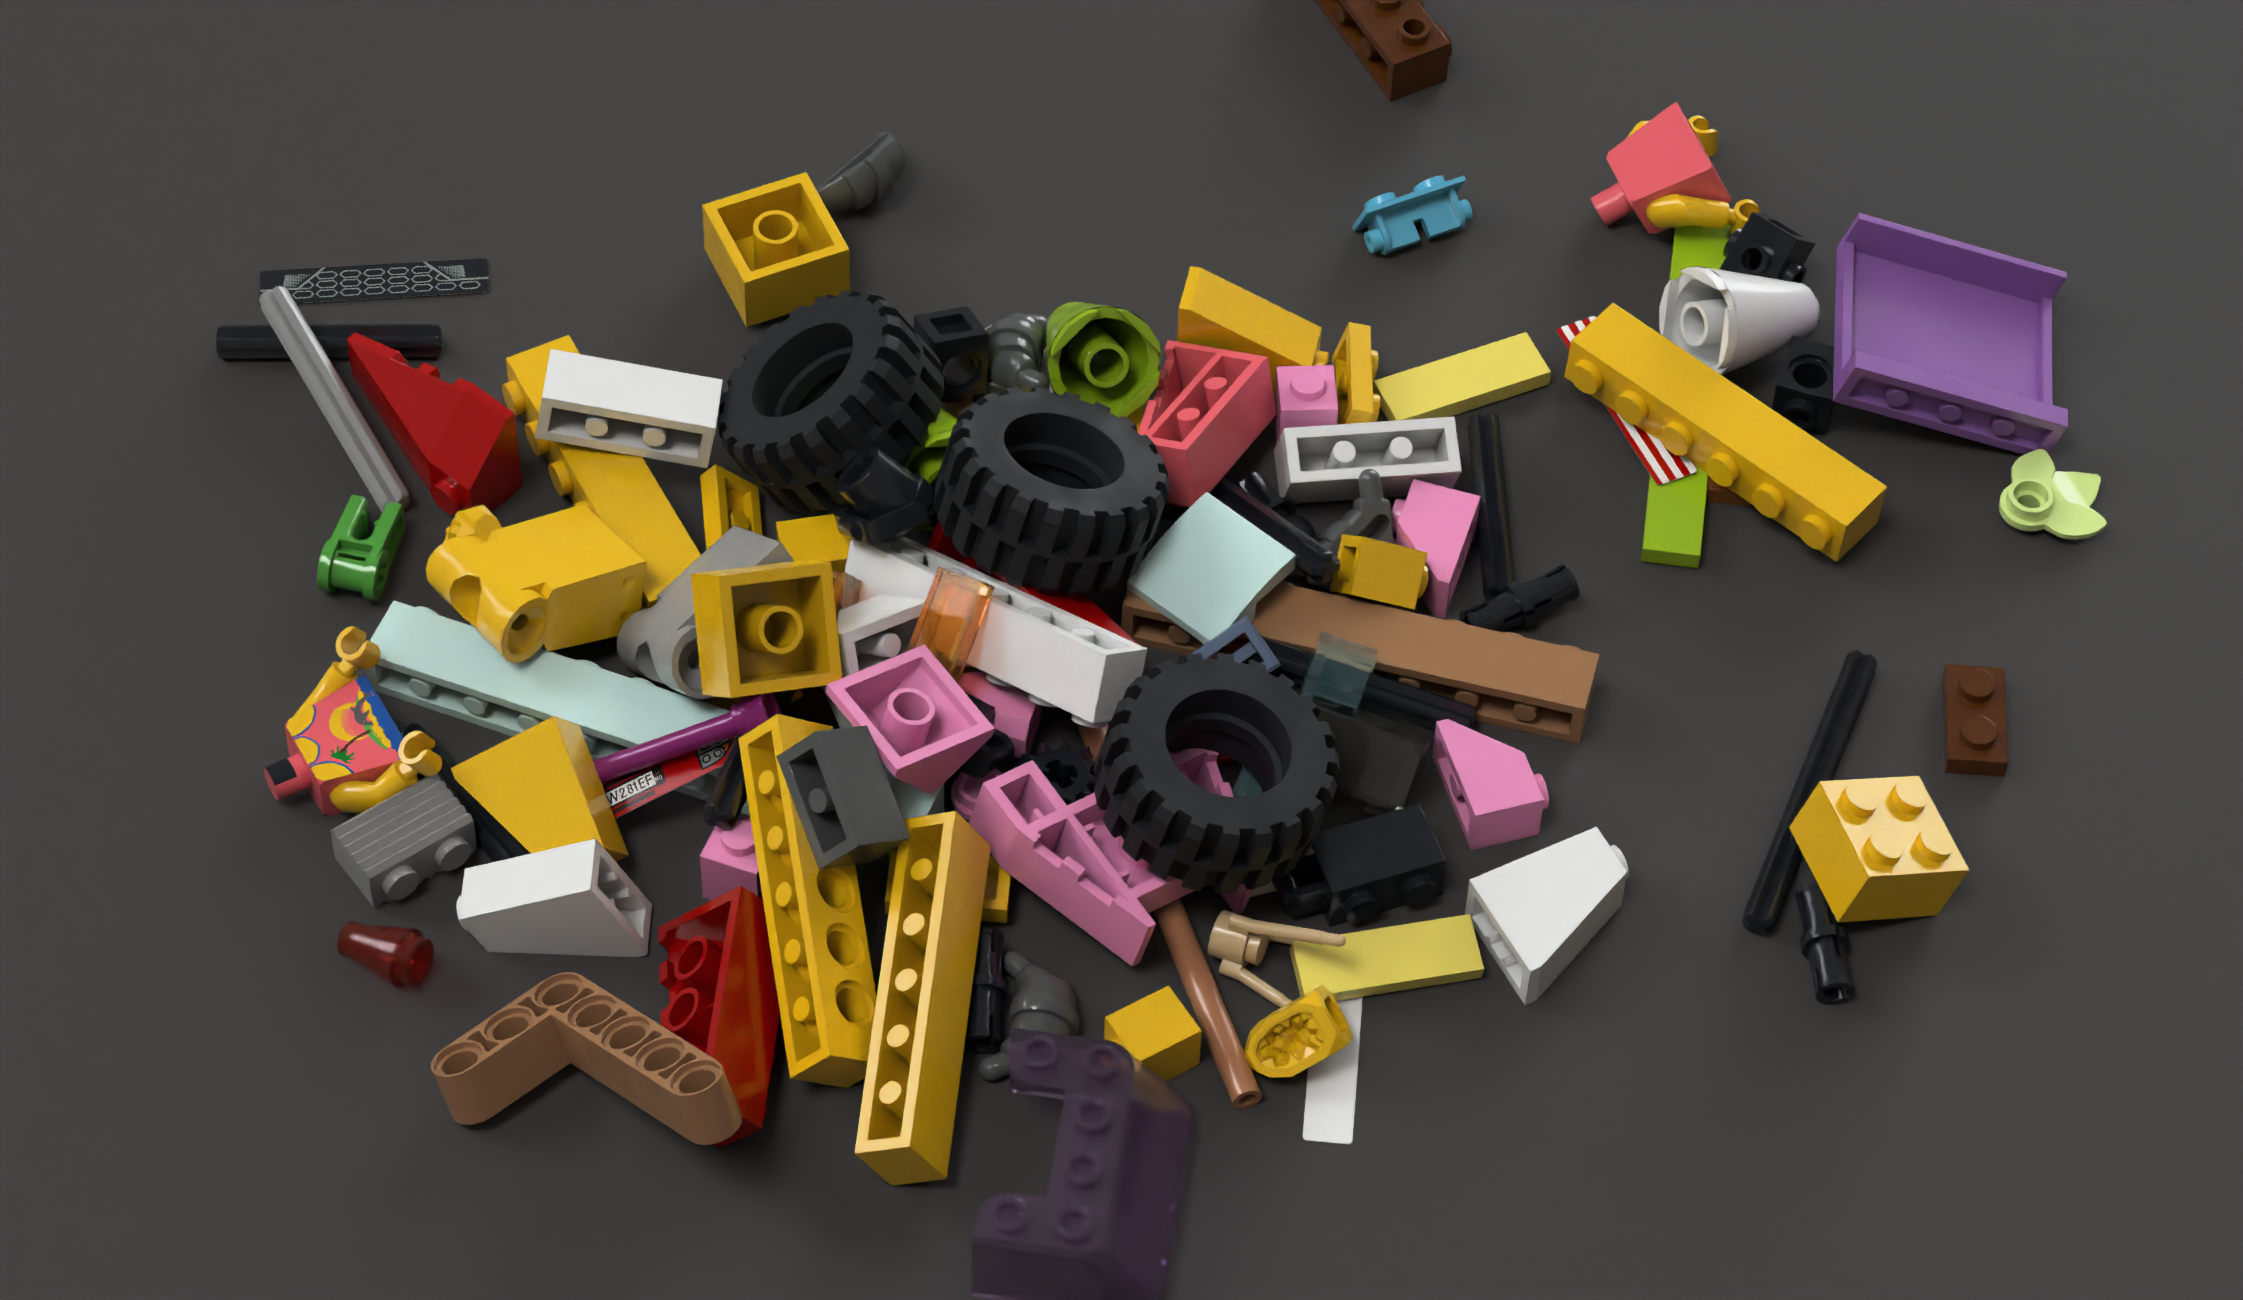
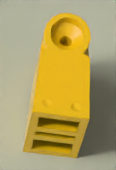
[425,504,646,663]

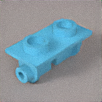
[1352,175,1473,255]

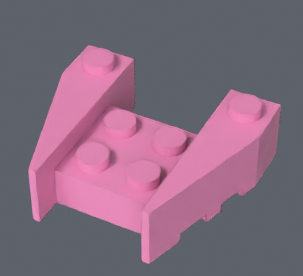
[969,748,1253,967]

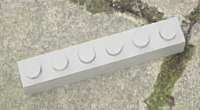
[839,536,1147,728]

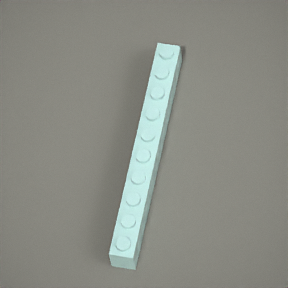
[365,600,944,861]

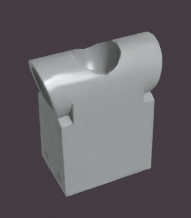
[617,525,794,700]

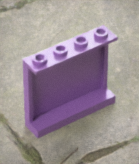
[1833,213,2068,455]

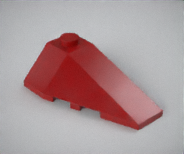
[347,332,523,515]

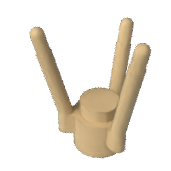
[1208,910,1346,1008]

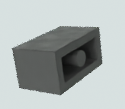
[777,725,910,870]

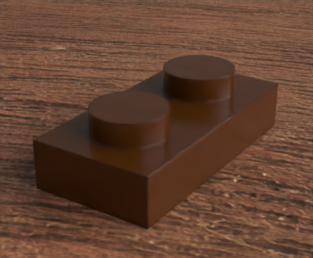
[1942,664,2008,777]

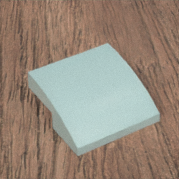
[1127,492,1296,652]

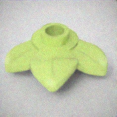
[1999,449,2107,540]

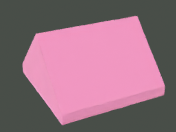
[825,644,995,795]

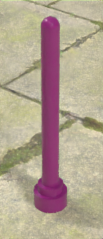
[593,693,782,783]

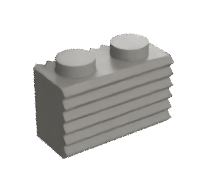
[330,773,477,908]

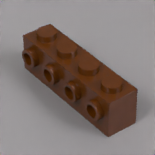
[1314,0,1452,102]

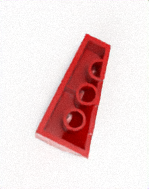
[658,886,780,1148]

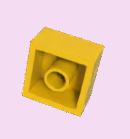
[702,172,850,327]
[691,560,842,698]
[1789,776,1969,923]

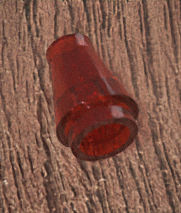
[337,921,434,988]

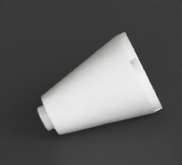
[1659,266,1820,375]

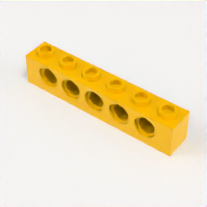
[738,714,877,1088]

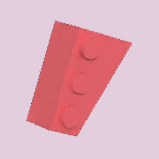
[1138,340,1277,507]

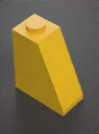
[1177,266,1329,394]
[451,716,629,862]

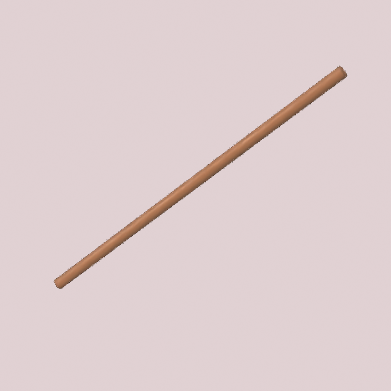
[944,396,1262,1109]

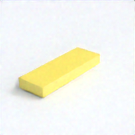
[1373,332,1551,421]
[1290,914,1484,1001]

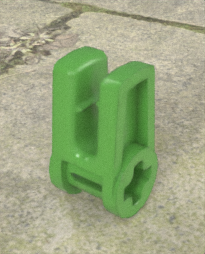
[317,494,405,602]

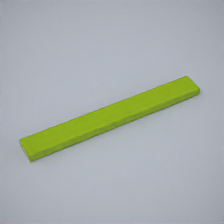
[1641,225,1730,568]

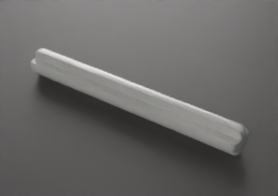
[259,286,410,512]

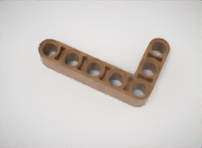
[431,972,742,1145]

